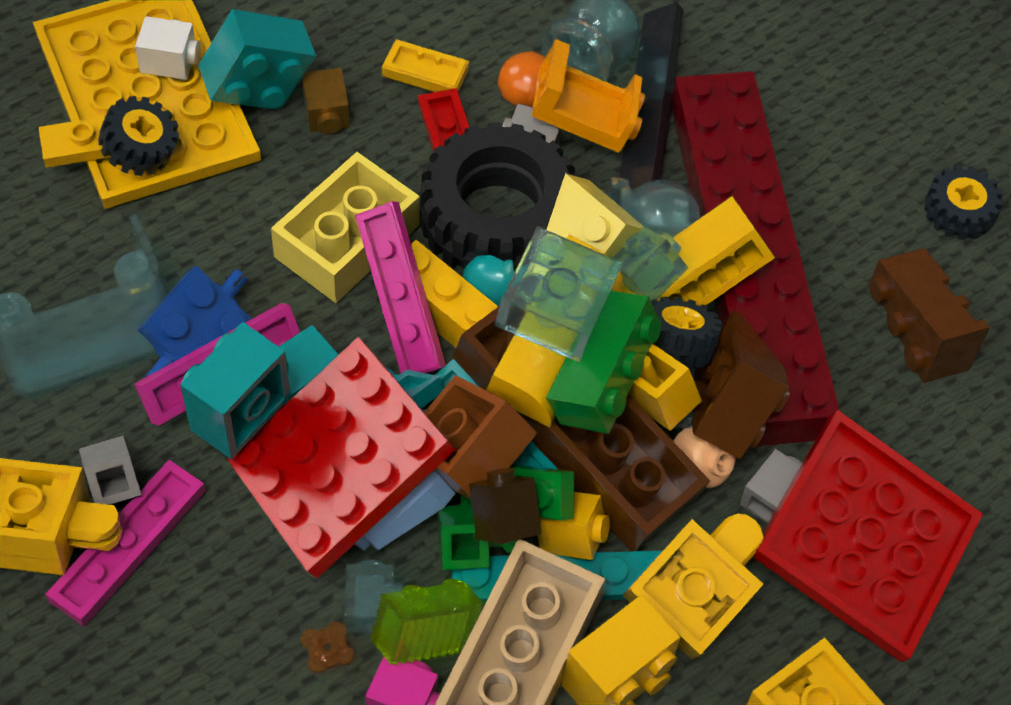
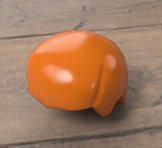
[497,51,545,107]

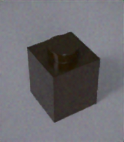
[469,468,541,544]

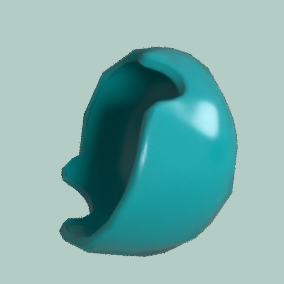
[462,255,530,307]

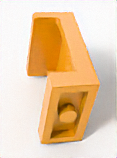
[531,39,645,153]

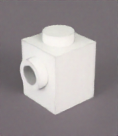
[135,16,201,80]

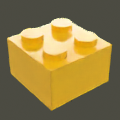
[562,594,680,705]

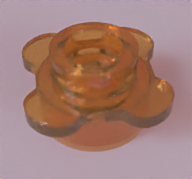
[300,621,354,673]

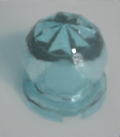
[542,0,639,82]
[606,177,701,258]

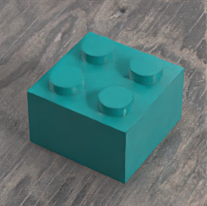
[198,9,316,109]
[180,322,291,459]

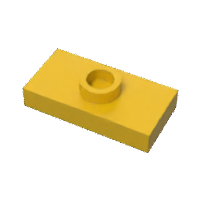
[382,39,469,92]
[39,116,110,168]

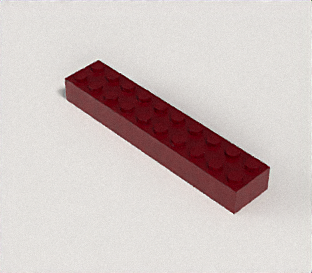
[671,71,840,447]

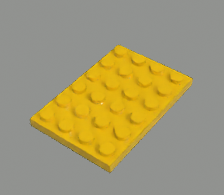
[33,0,261,209]

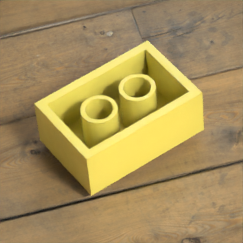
[271,152,420,303]

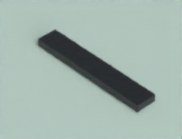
[616,2,684,202]

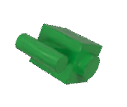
[437,505,517,570]

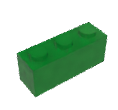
[546,289,661,434]

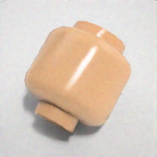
[673,426,736,488]

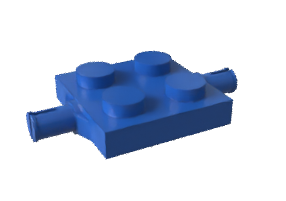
[137,265,252,378]

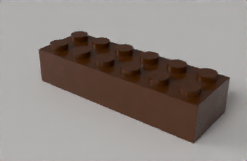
[452,286,710,551]

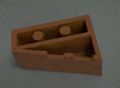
[869,248,990,383]

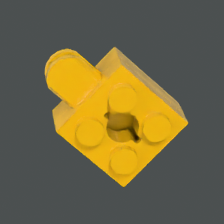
[0,458,122,575]
[622,514,763,660]
[747,637,884,705]

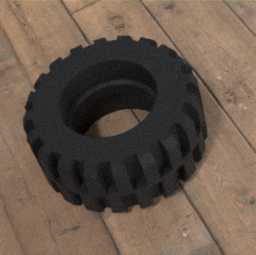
[420,122,576,277]

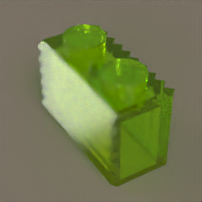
[370,579,483,665]

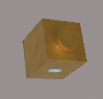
[302,68,350,134]

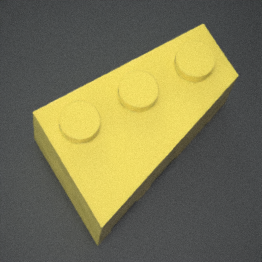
[527,173,648,295]

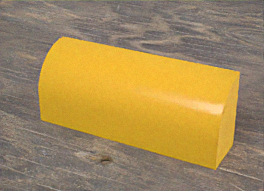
[620,196,775,306]
[486,234,623,428]

